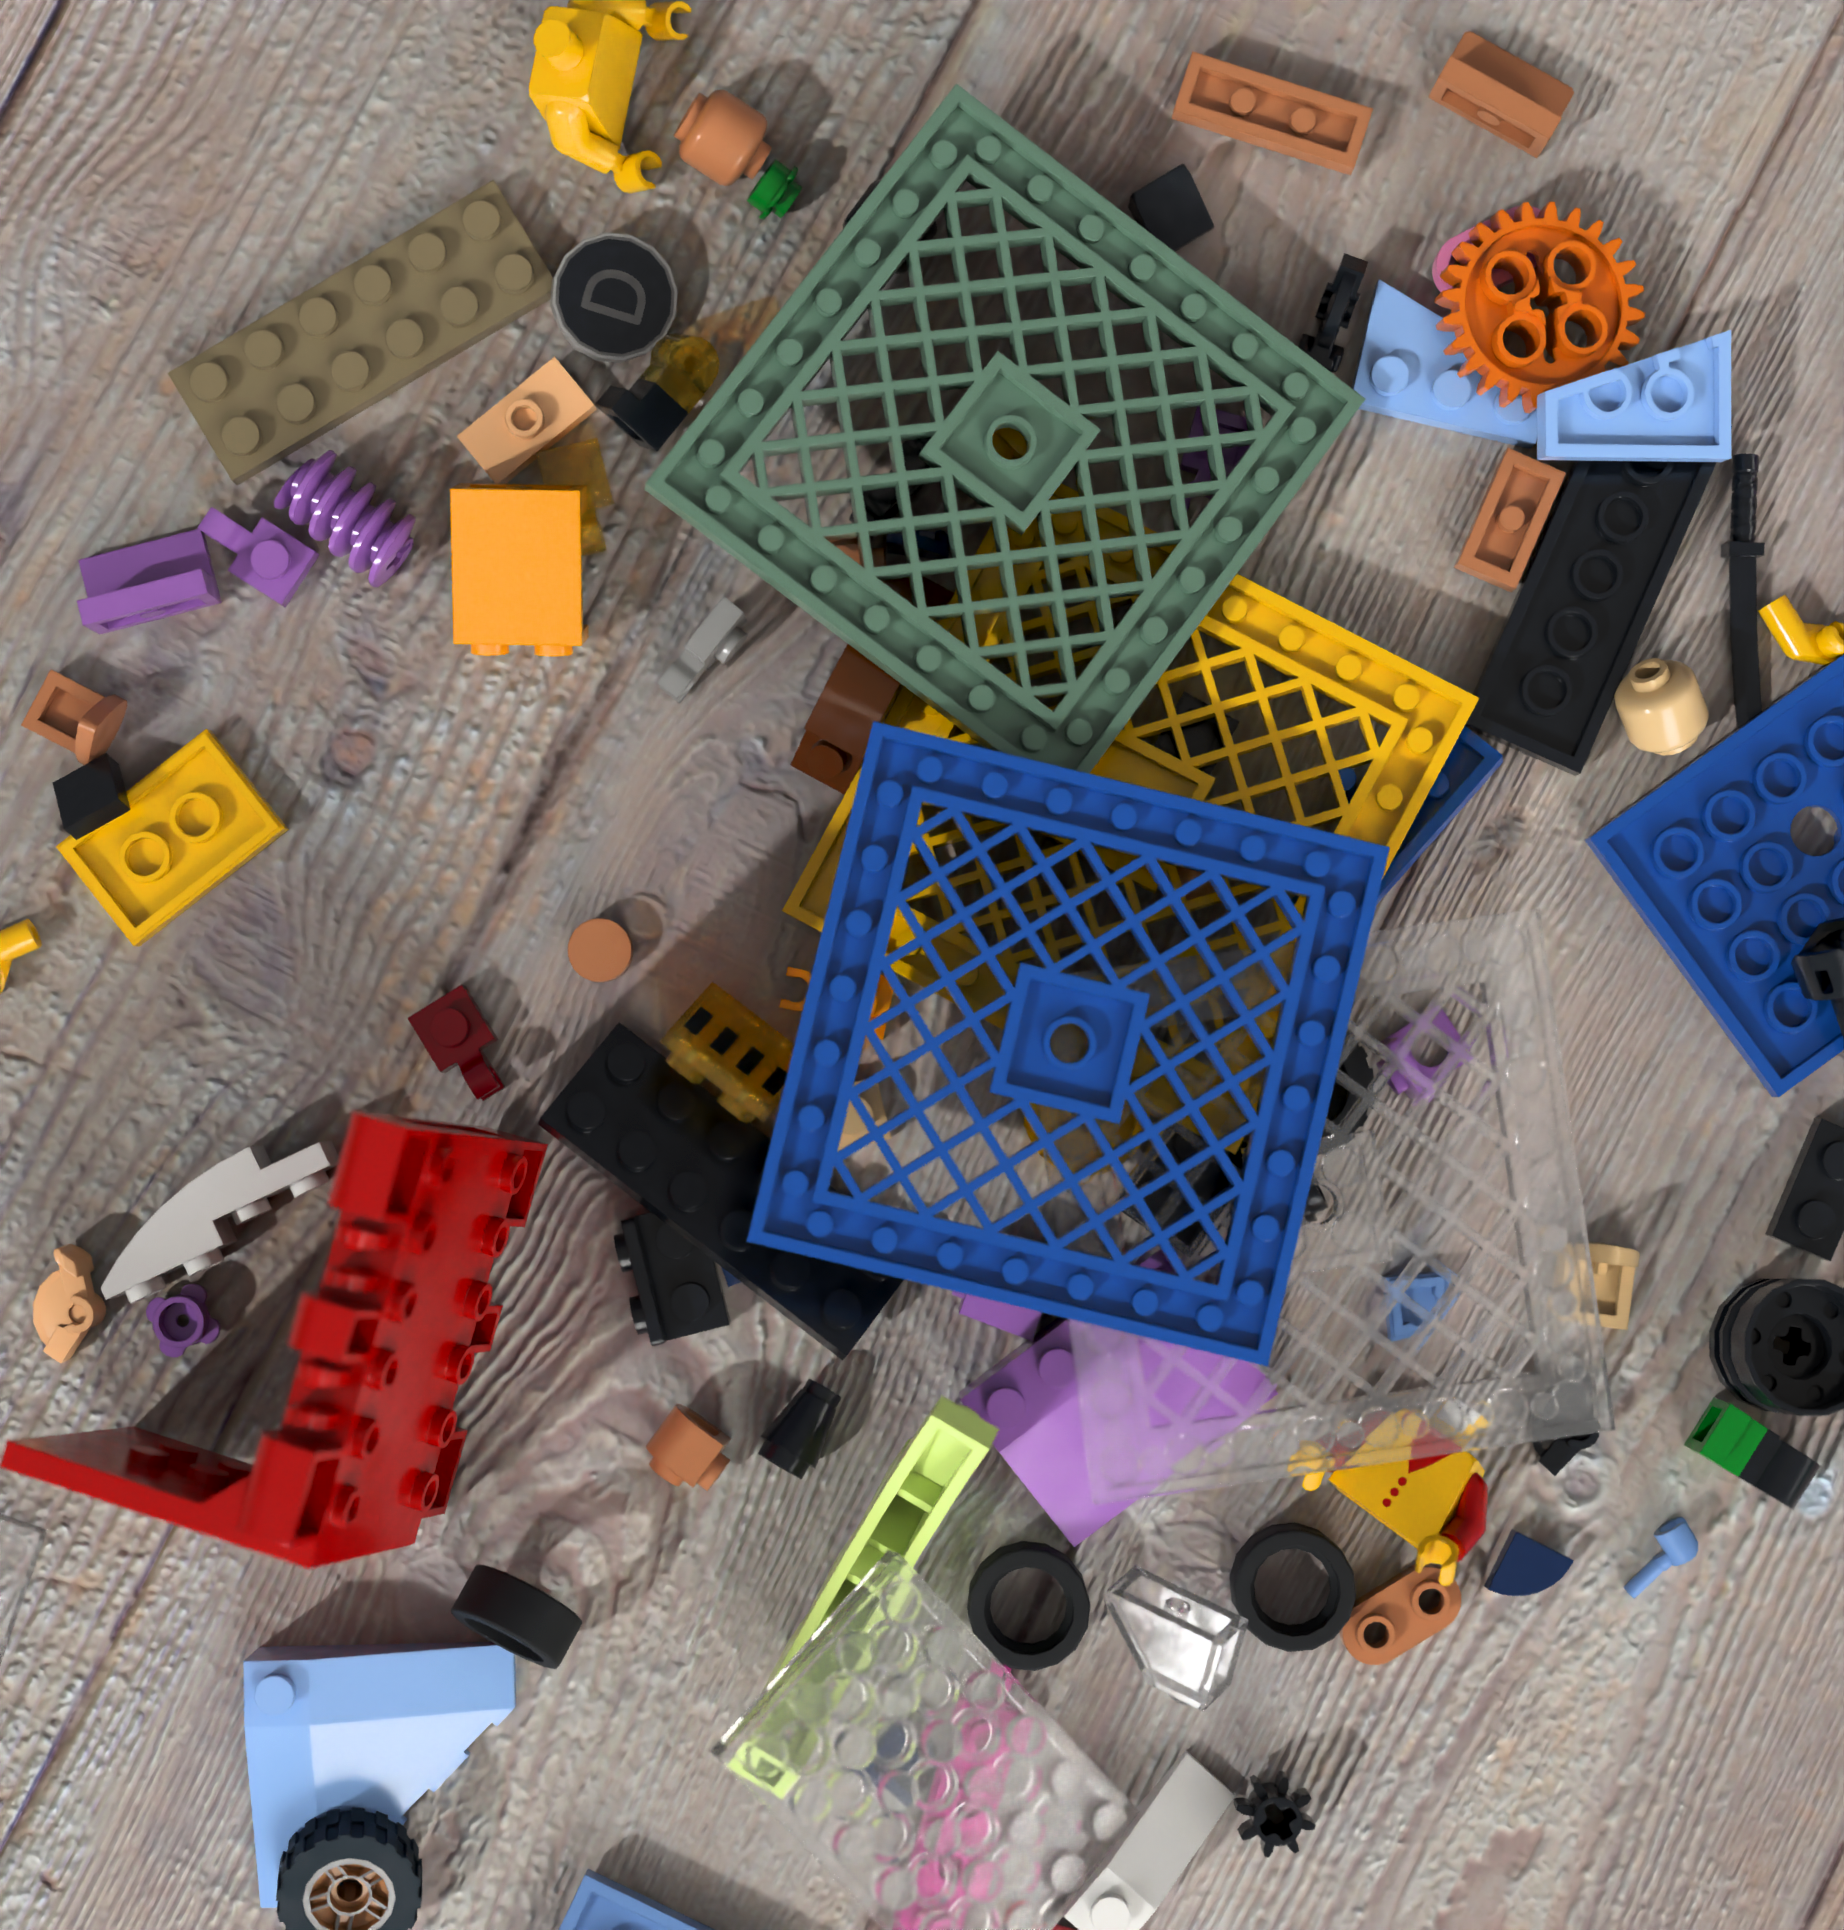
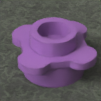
[146,1283,221,1358]

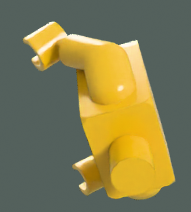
[529,0,692,194]

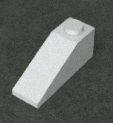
[1060,1751,1235,1930]

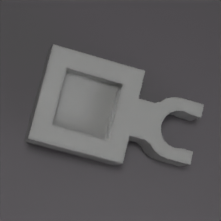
[657,596,748,703]

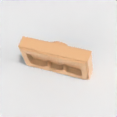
[457,356,597,484]

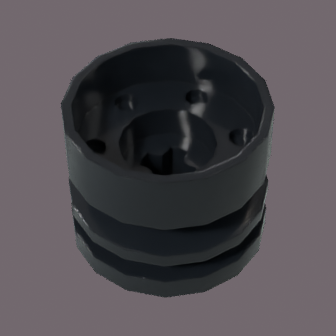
[1709,1279,1844,1416]

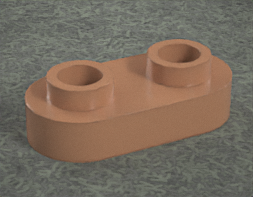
[1339,1563,1461,1665]

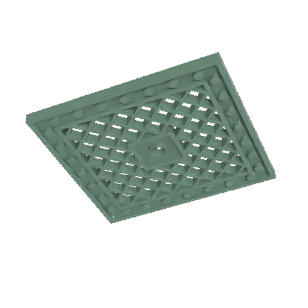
[644,83,1365,773]

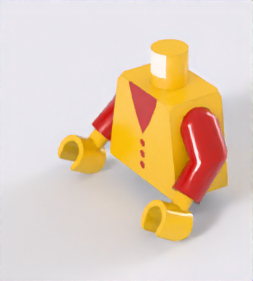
[1285,1396,1488,1586]

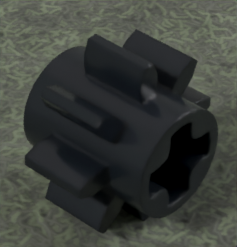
[1233,1771,1316,1858]

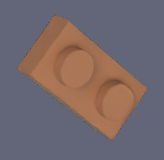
[1453,448,1566,593]

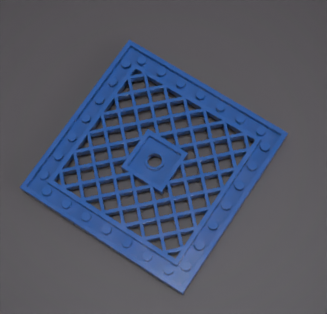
[747,721,1390,1366]

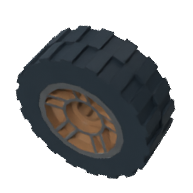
[276,1807,422,1930]

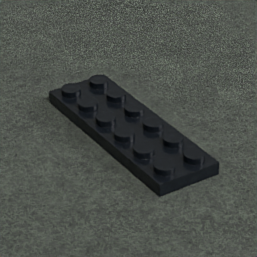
[1465,426,1732,776]
[538,1022,904,1360]

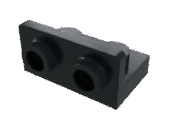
[614,1212,731,1346]

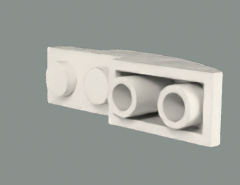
[100,1141,339,1304]

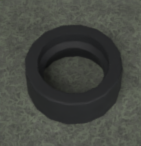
[1229,1522,1356,1652]
[967,1541,1090,1671]
[451,1564,582,1669]

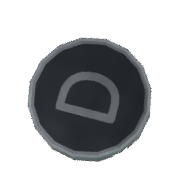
[550,232,678,363]

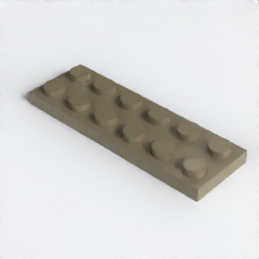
[168,180,553,486]

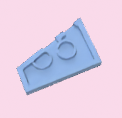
[1351,279,1537,449]
[1537,330,1731,462]

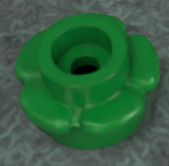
[746,159,803,220]

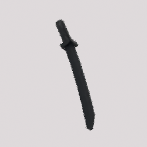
[1721,454,1765,729]

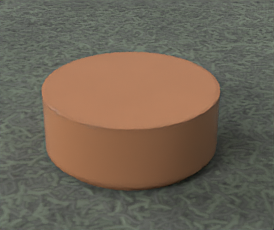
[568,918,633,983]

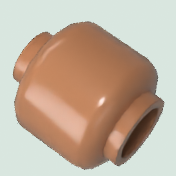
[673,89,772,186]

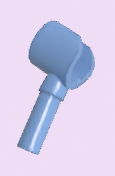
[1623,1517,1698,1599]

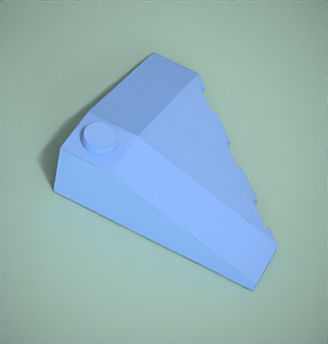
[243,1642,516,1908]

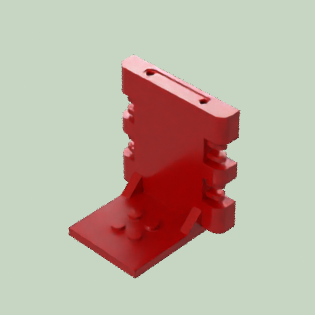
[0,1110,548,1569]

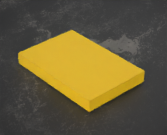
[56,729,289,947]

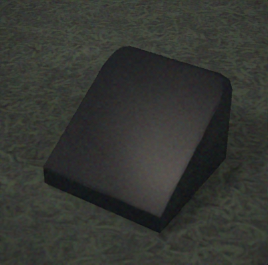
[1128,164,1214,252]

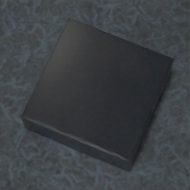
[1154,691,1240,775]
[53,753,131,840]

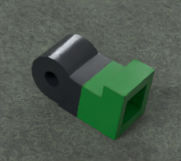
[1684,1397,1821,1510]

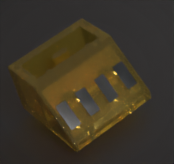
[660,982,794,1124]

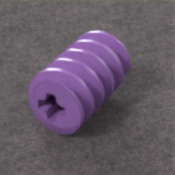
[274,450,416,587]

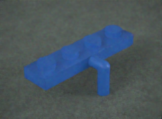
[1291,726,1503,906]

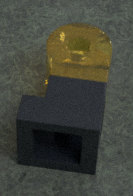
[594,333,719,451]

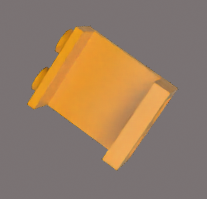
[450,483,589,657]

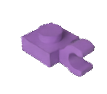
[198,507,319,608]

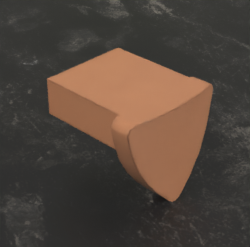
[21,669,127,765]

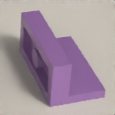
[77,529,222,635]

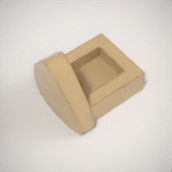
[1559,1241,1640,1330]

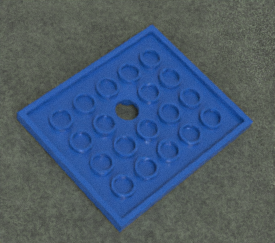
[1585,654,1844,1097]

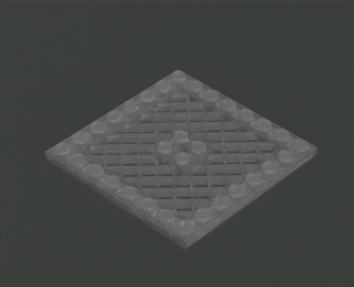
[1037,908,1616,1505]

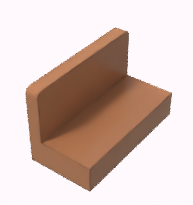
[1428,31,1574,158]

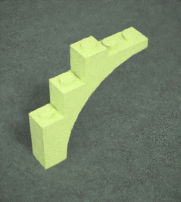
[723,1395,999,1798]

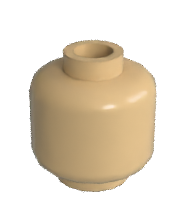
[1614,658,1709,756]

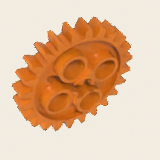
[1435,201,1645,413]

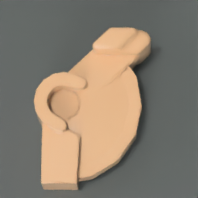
[33,1244,106,1364]

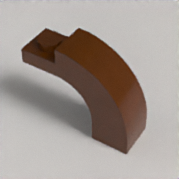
[790,563,955,795]

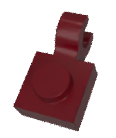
[407,984,506,1101]

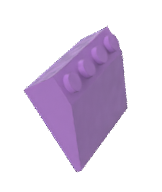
[959,1245,1278,1547]

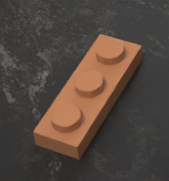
[1171,51,1373,175]

